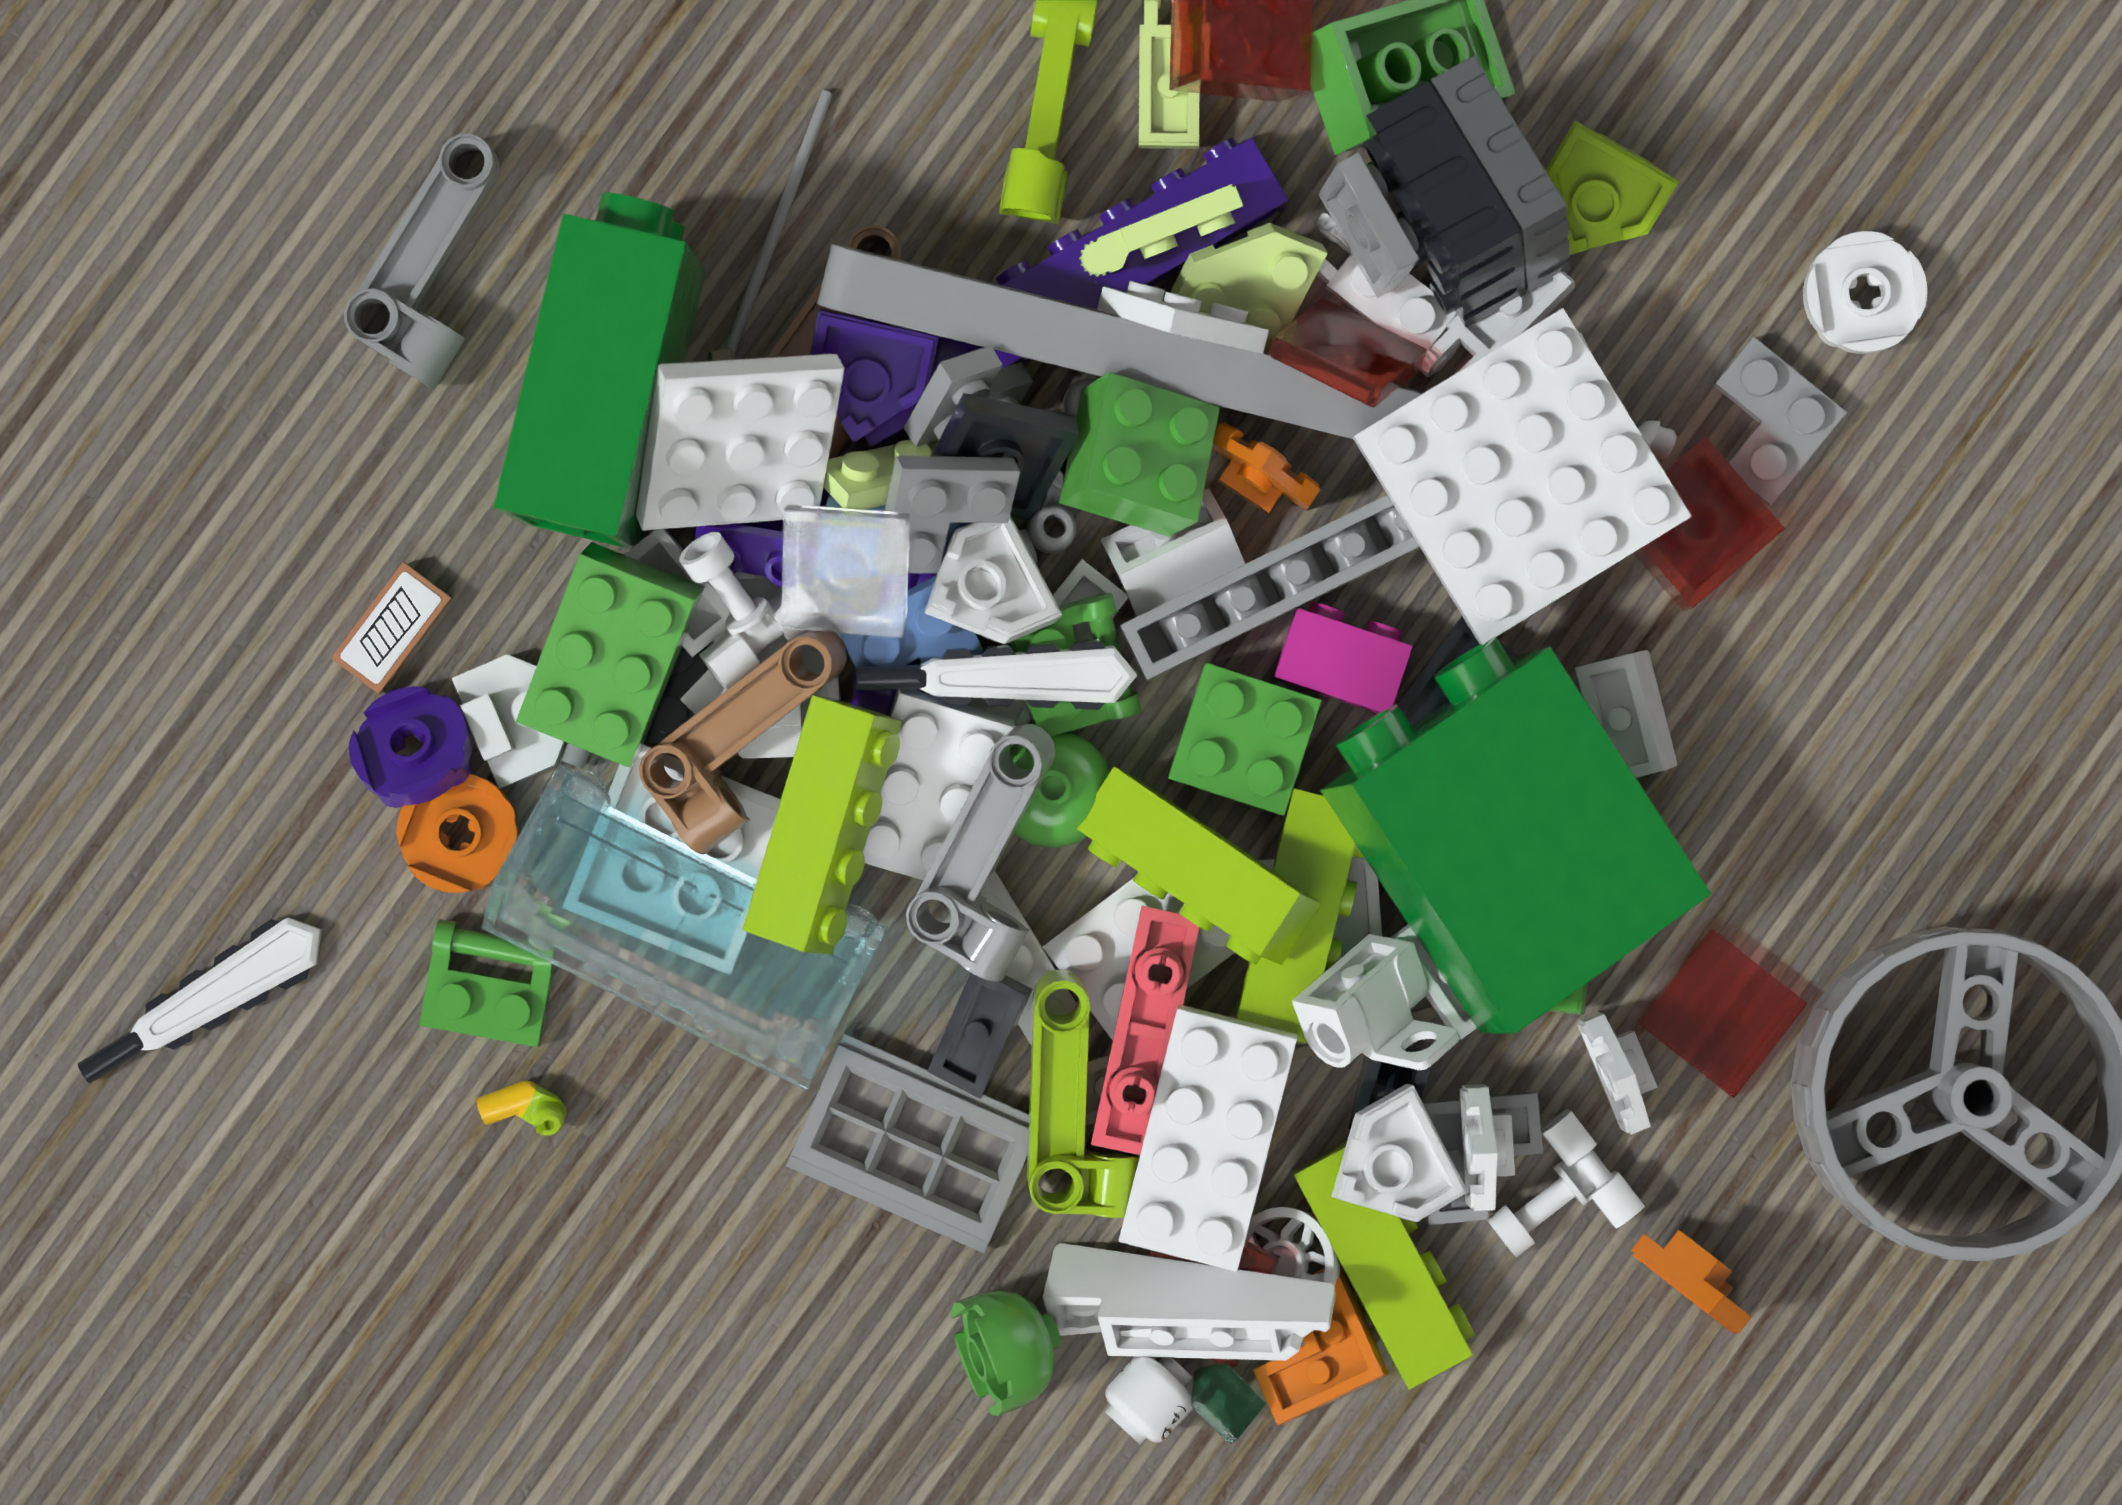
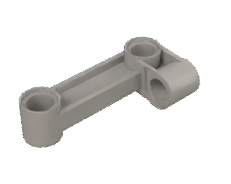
[344,134,500,390]
[906,724,1055,982]

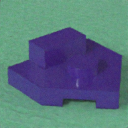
[809,308,940,442]

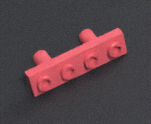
[1091,905,1200,1155]

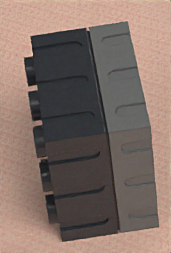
[1363,55,1571,327]

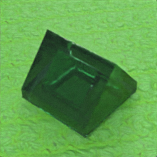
[1191,1363,1267,1444]

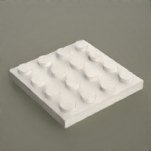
[1353,308,1692,645]

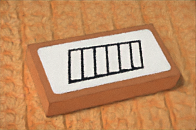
[331,562,453,695]

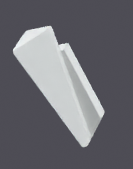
[1043,1243,1336,1361]

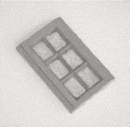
[786,1033,1029,1253]

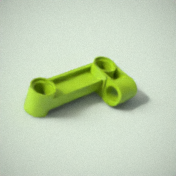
[999,0,1098,224]
[1026,969,1140,1218]

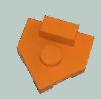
[1212,422,1321,514]
[1631,1230,1752,1334]

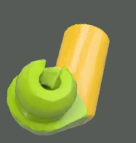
[476,1080,567,1136]

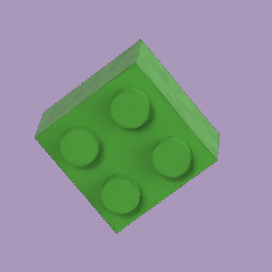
[1059,372,1220,537]
[1167,663,1322,816]

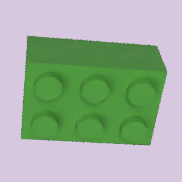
[516,542,705,768]

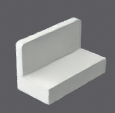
[1100,488,1245,617]
[1575,650,1677,778]

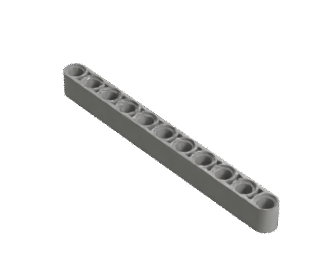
[817,244,1425,439]

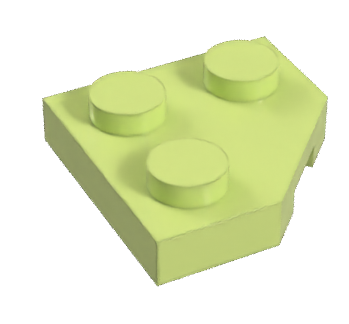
[1170,223,1328,354]

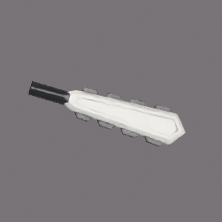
[856,639,1137,710]
[78,917,322,1083]

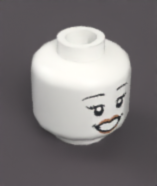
[1105,1357,1195,1445]

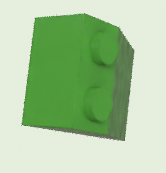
[1296,0,1516,155]

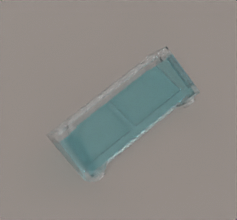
[482,763,888,1091]

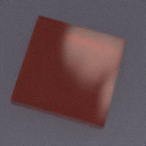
[1268,297,1428,408]
[1637,929,1808,1098]

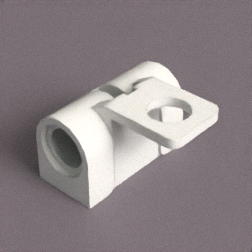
[1292,934,1460,1070]

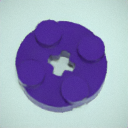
[349,686,473,808]

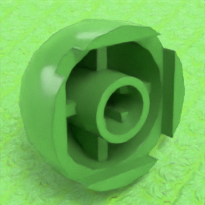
[1010,731,1110,849]
[951,1290,1061,1416]

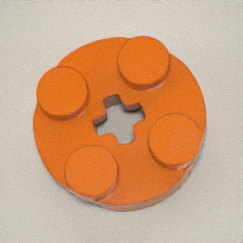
[396,774,520,893]

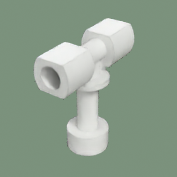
[679,532,824,690]
[1487,1108,1645,1258]

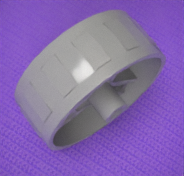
[1791,927,2122,1261]

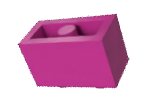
[1272,601,1413,714]

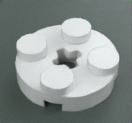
[1803,231,1927,354]

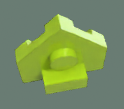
[1545,120,1679,255]

